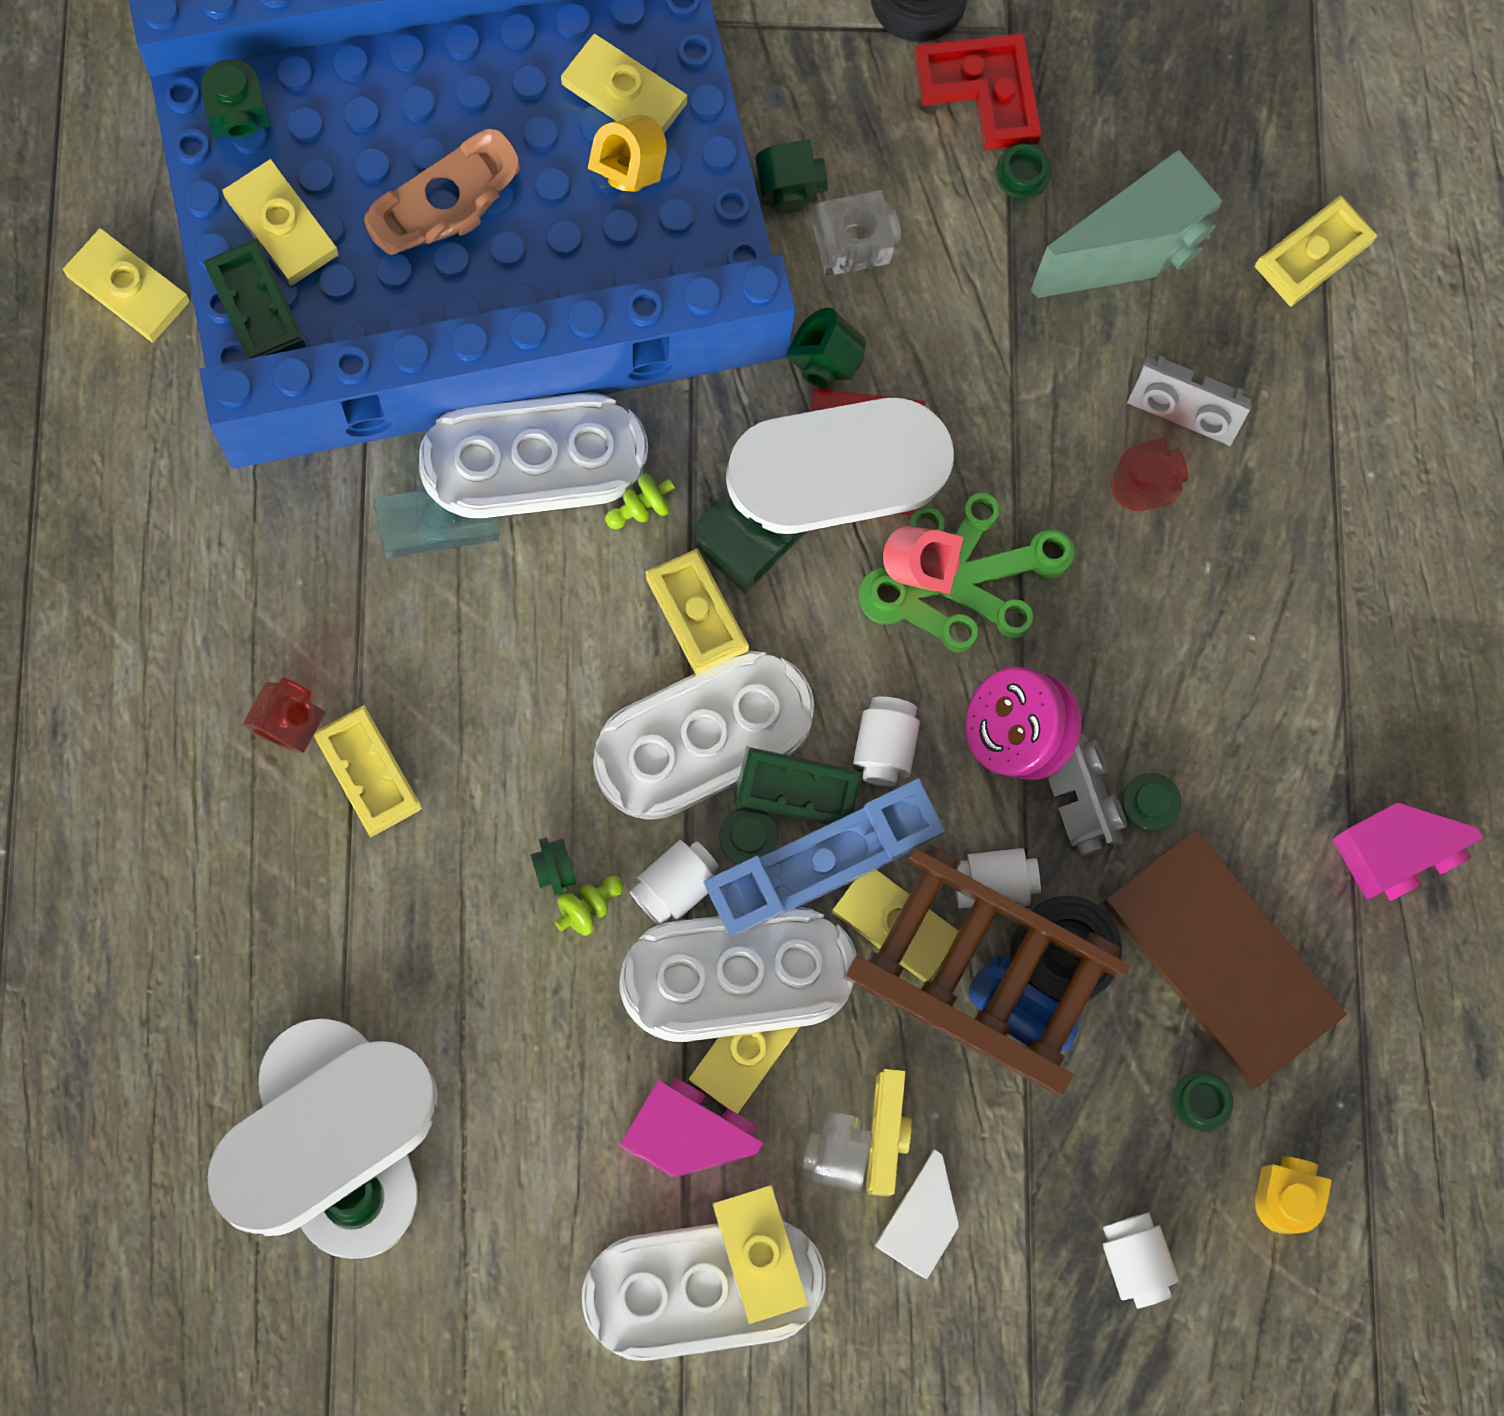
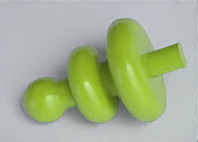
[605,473,676,530]
[555,875,624,936]

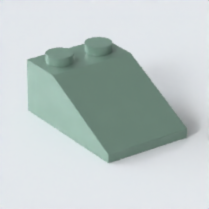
[1030,150,1223,298]

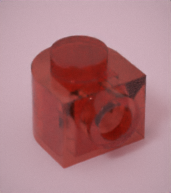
[1111,437,1188,511]
[243,677,326,753]

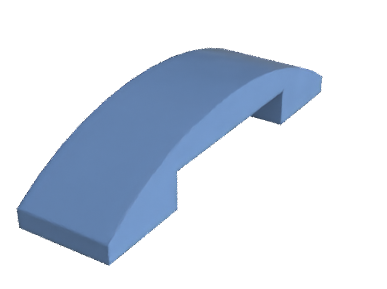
[703,778,945,937]

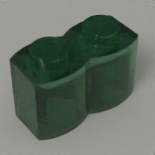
[695,500,808,593]

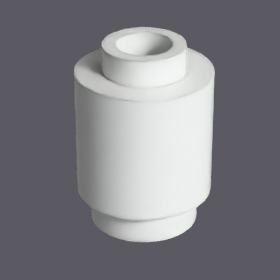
[852,696,920,787]
[630,840,719,925]
[955,848,1041,909]
[1102,1212,1179,1308]

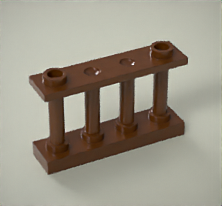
[843,845,1131,1096]

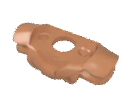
[364,129,520,255]

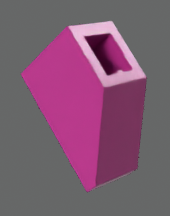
[1332,803,1484,901]
[620,1078,763,1178]

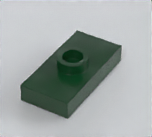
[203,239,306,359]
[733,746,863,825]

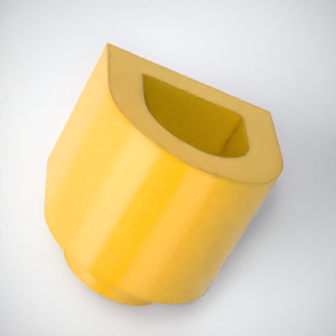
[588,115,667,192]
[1255,1156,1332,1234]

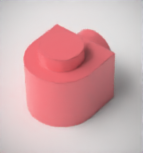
[883,526,964,594]

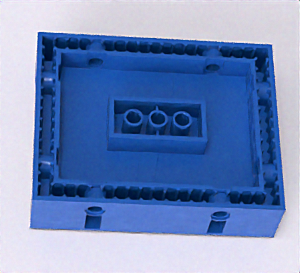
[129,0,795,469]

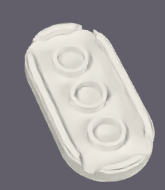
[419,393,648,518]
[726,398,954,534]
[593,651,814,819]
[619,907,857,1042]
[258,1019,419,1259]
[208,1041,438,1236]
[582,1221,826,1361]

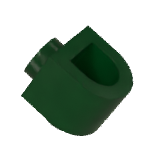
[201,59,271,139]
[755,139,828,213]
[785,307,866,390]

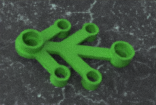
[858,493,1075,653]

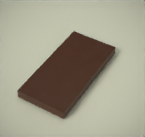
[1103,829,1347,1089]

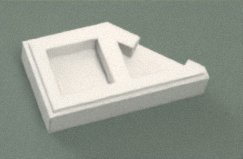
[874,1149,959,1279]

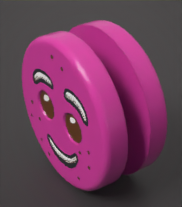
[966,667,1081,781]

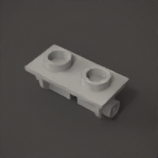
[1127,355,1252,446]
[1047,733,1127,856]

